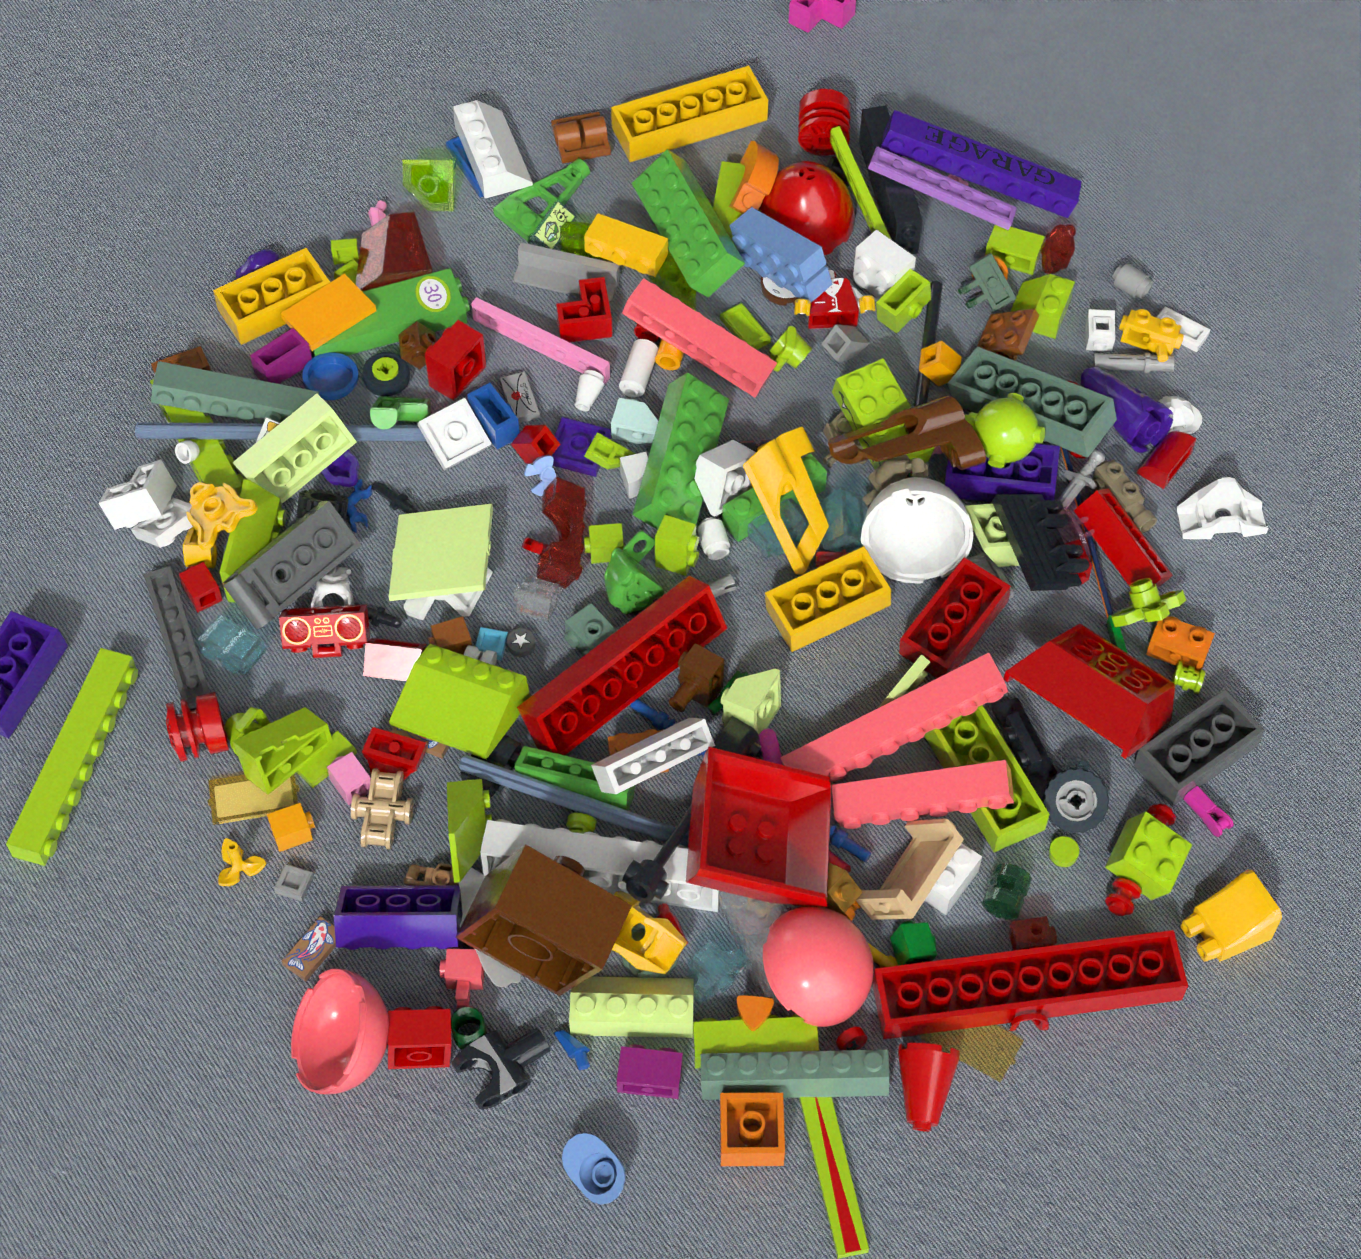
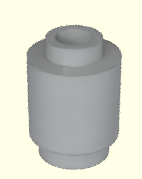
[1112,263,1153,299]

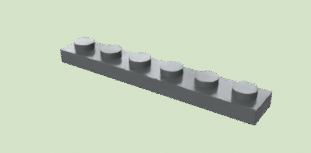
[143,566,210,711]

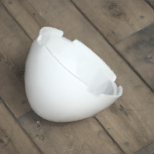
[861,477,973,584]

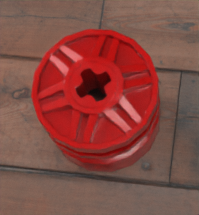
[798,89,851,156]
[166,692,229,762]

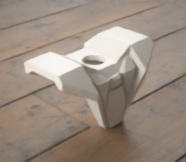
[1177,477,1268,539]

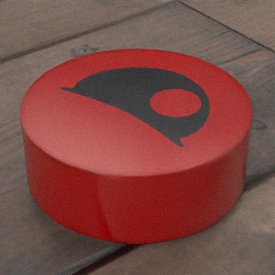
[836,1026,868,1051]

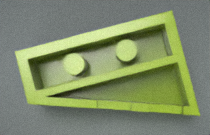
[232,707,333,795]

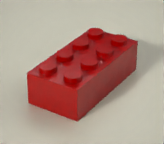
[899,557,1011,678]

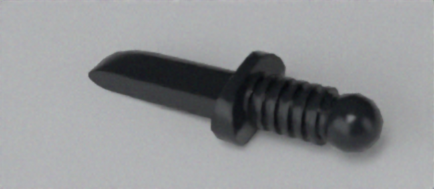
[372,482,418,514]
[354,603,402,628]

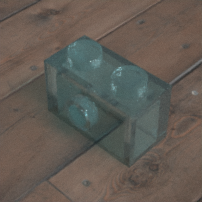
[820,487,864,552]

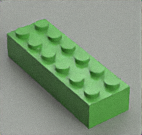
[632,149,745,297]
[632,372,729,530]

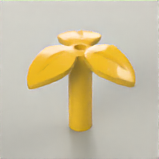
[218,838,266,886]

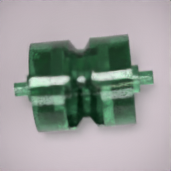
[982,863,1032,920]

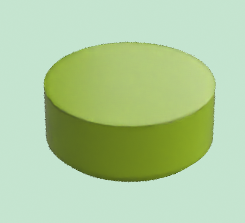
[1049,836,1080,867]

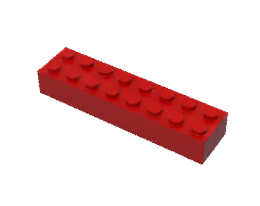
[517,576,728,756]

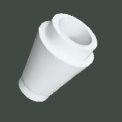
[575,370,604,411]

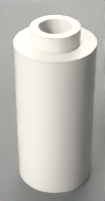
[619,339,658,398]

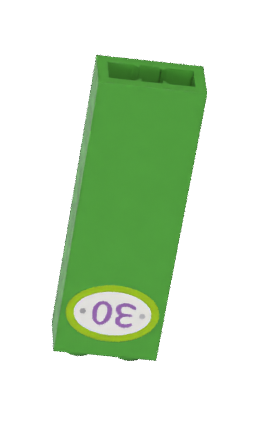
[312,268,470,357]

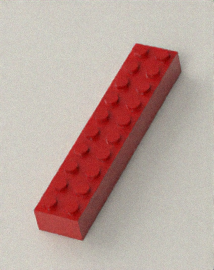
[872,930,1188,1040]

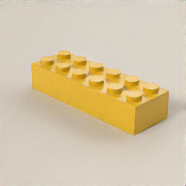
[611,66,768,162]

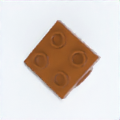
[551,112,611,164]
[977,309,1039,361]

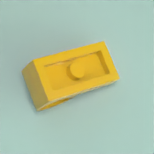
[183,527,220,568]

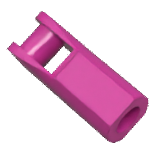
[759,729,783,765]
[1184,786,1234,837]

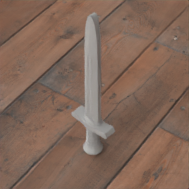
[1058,450,1105,514]

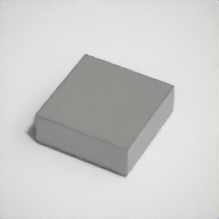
[274,863,314,902]

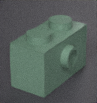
[564,603,617,657]

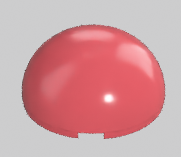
[763,906,874,1027]
[291,969,389,1095]

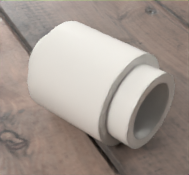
[697,517,730,560]

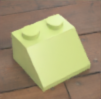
[965,504,1020,567]
[721,669,781,735]

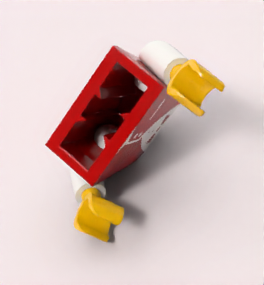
[794,270,875,329]

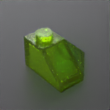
[402,158,456,211]

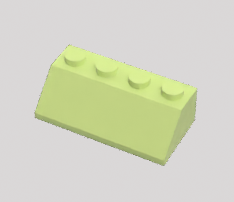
[232,394,356,504]
[569,977,694,1038]

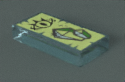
[529,200,577,249]

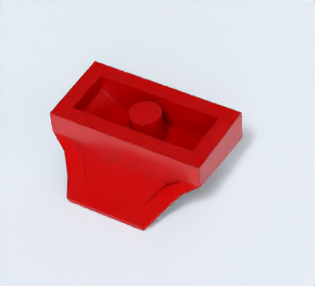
[362,727,427,782]

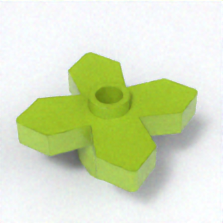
[1111,578,1186,627]

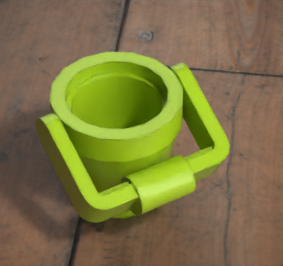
[769,326,812,372]
[224,707,270,756]

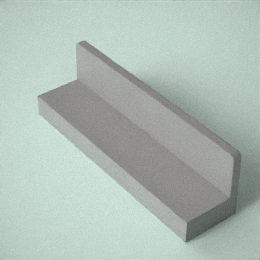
[513,242,620,304]

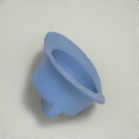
[562,1133,626,1205]

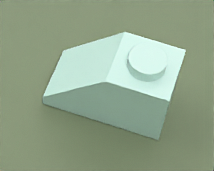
[611,398,658,446]

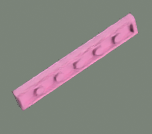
[471,297,610,384]

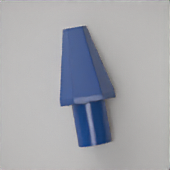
[554,1030,590,1070]

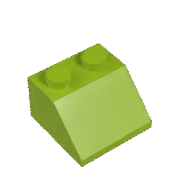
[1010,274,1075,339]

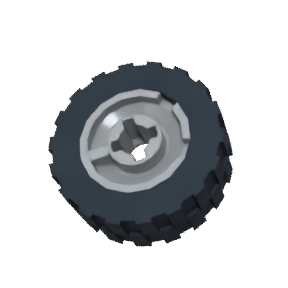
[1043,768,1109,833]

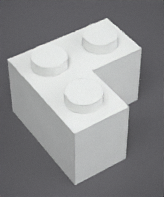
[99,460,177,529]

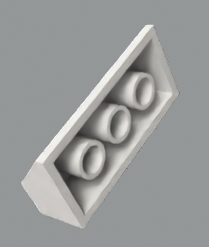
[453,100,533,198]

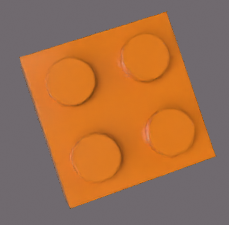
[720,1093,785,1166]

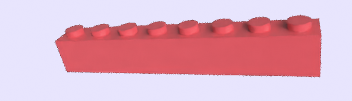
[780,653,1008,782]

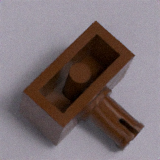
[669,643,724,712]

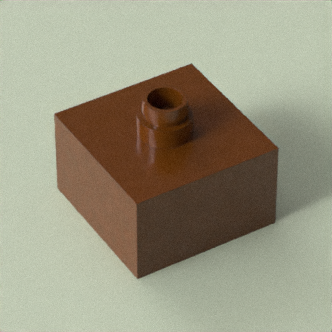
[455,844,632,996]

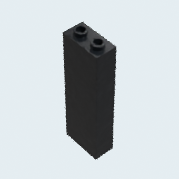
[859,105,922,254]

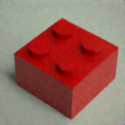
[425,320,486,401]
[387,1006,451,1069]

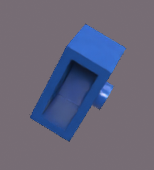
[467,383,520,450]

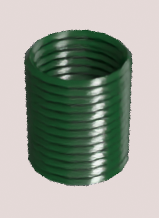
[451,1006,487,1050]

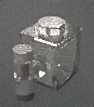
[514,576,564,621]

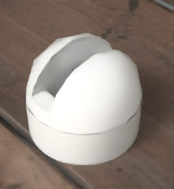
[175,440,200,464]

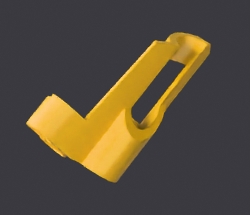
[743,426,829,575]

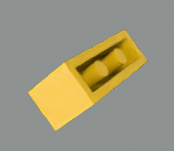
[584,213,668,277]

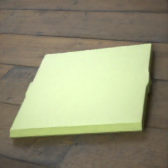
[389,504,493,601]

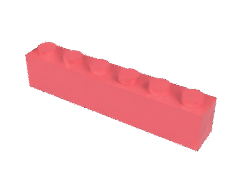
[622,278,777,398]
[832,760,1014,829]

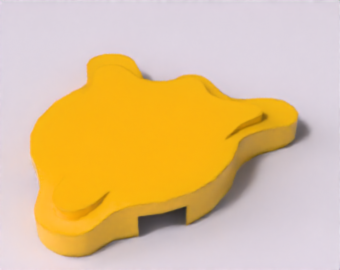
[186,482,258,550]

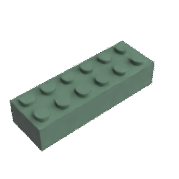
[948,346,1117,458]

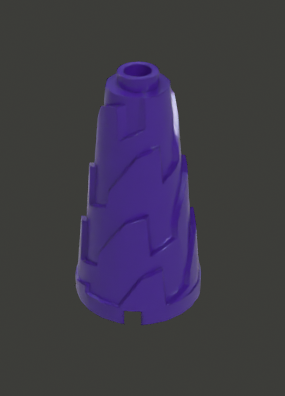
[1080,367,1174,453]

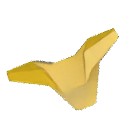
[612,891,687,974]

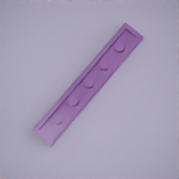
[868,147,1017,230]

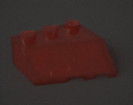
[355,212,433,292]

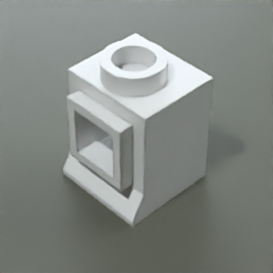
[1085,309,1115,352]

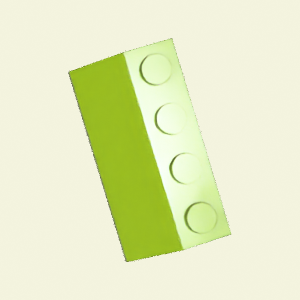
[220,479,287,603]

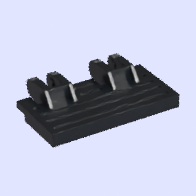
[992,494,1090,591]

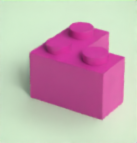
[788,0,856,33]

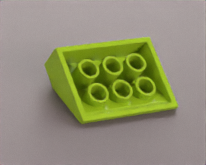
[389,644,531,759]

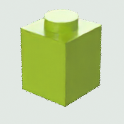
[584,523,624,564]

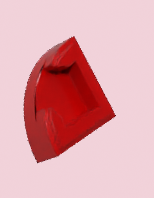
[522,537,551,556]

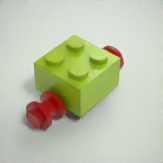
[1105,803,1192,916]

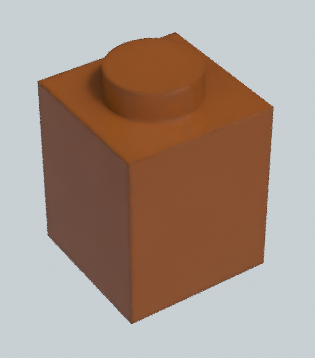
[428,616,472,655]

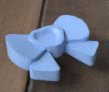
[524,455,564,496]

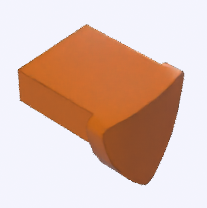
[736,995,774,1031]

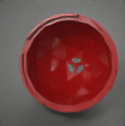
[758,161,855,256]

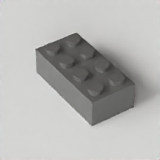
[1134,689,1265,807]

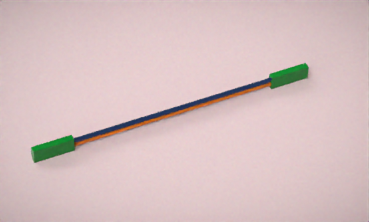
[1060,447,1128,654]

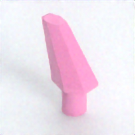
[368,201,387,239]

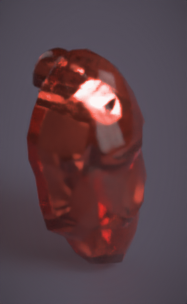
[1040,224,1076,274]

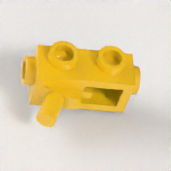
[1119,309,1185,362]

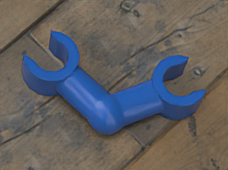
[347,479,372,533]

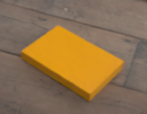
[281,274,376,351]

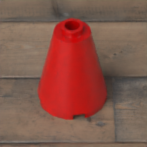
[898,1043,960,1132]

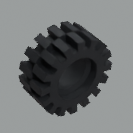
[296,489,349,522]

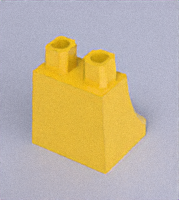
[1181,869,1282,962]

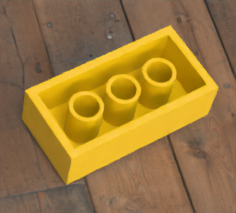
[213,248,330,345]
[765,546,891,652]

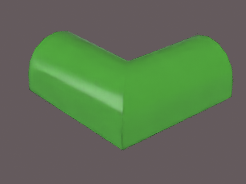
[370,396,431,430]

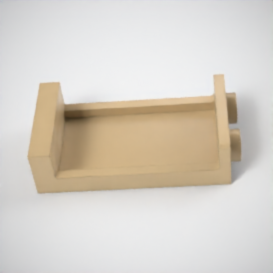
[856,819,964,920]

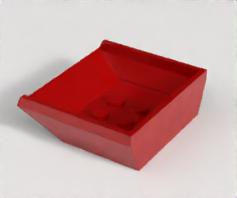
[1003,623,1176,759]
[686,747,831,907]

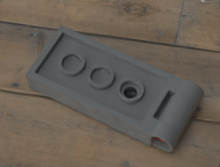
[222,501,361,629]

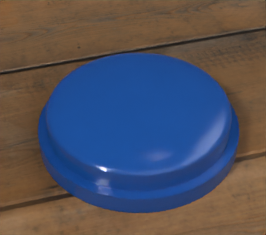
[302,352,359,401]

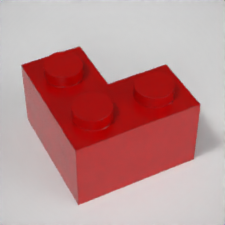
[556,277,612,343]

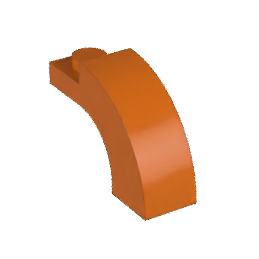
[729,141,779,215]

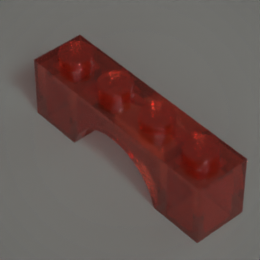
[537,477,587,589]

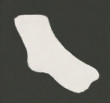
[459,868,521,987]

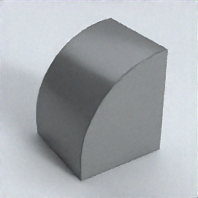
[821,324,869,362]

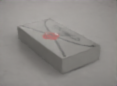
[499,372,540,423]

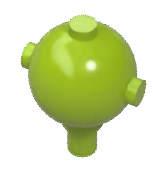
[965,393,1045,468]

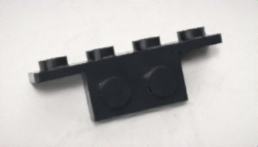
[992,698,1058,803]

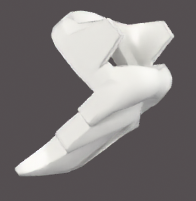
[311,567,354,608]

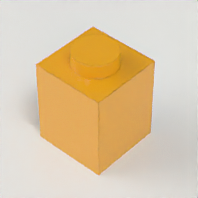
[919,340,962,386]
[267,803,315,852]

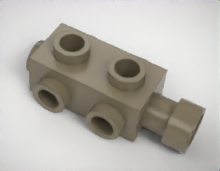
[1093,459,1157,533]

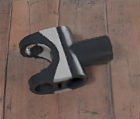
[451,1027,551,1110]

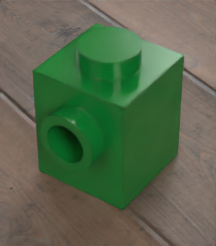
[890,921,937,966]

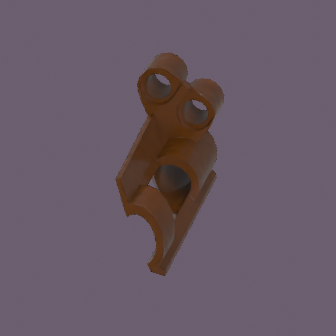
[828,396,986,470]

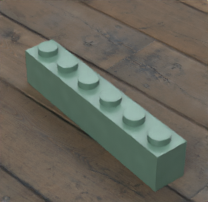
[151,361,319,424]
[701,1049,889,1100]

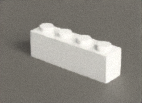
[591,718,715,794]

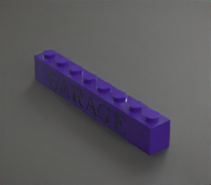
[881,110,1082,218]

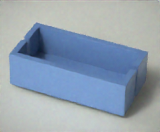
[729,207,832,302]

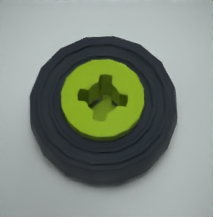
[363,352,410,397]

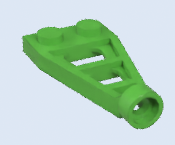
[493,158,590,242]

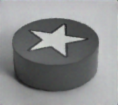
[507,628,535,657]

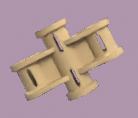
[351,769,414,850]

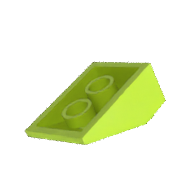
[447,779,492,883]

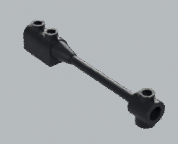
[622,716,762,903]

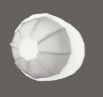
[1159,395,1202,434]

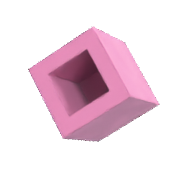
[327,752,371,805]

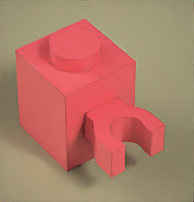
[440,949,485,1008]

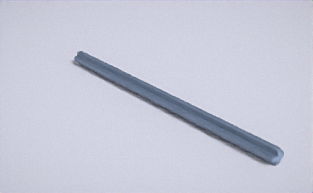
[135,422,427,442]
[459,755,689,848]

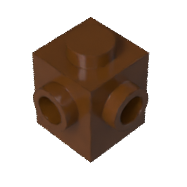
[398,321,437,370]

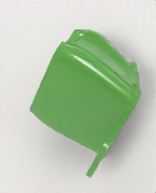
[604,531,664,614]

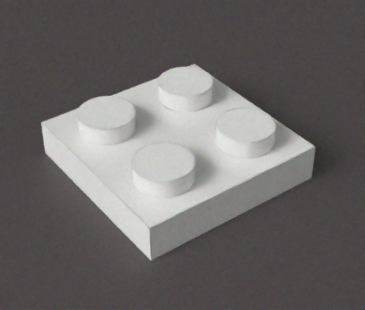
[417,398,491,471]
[131,498,193,548]

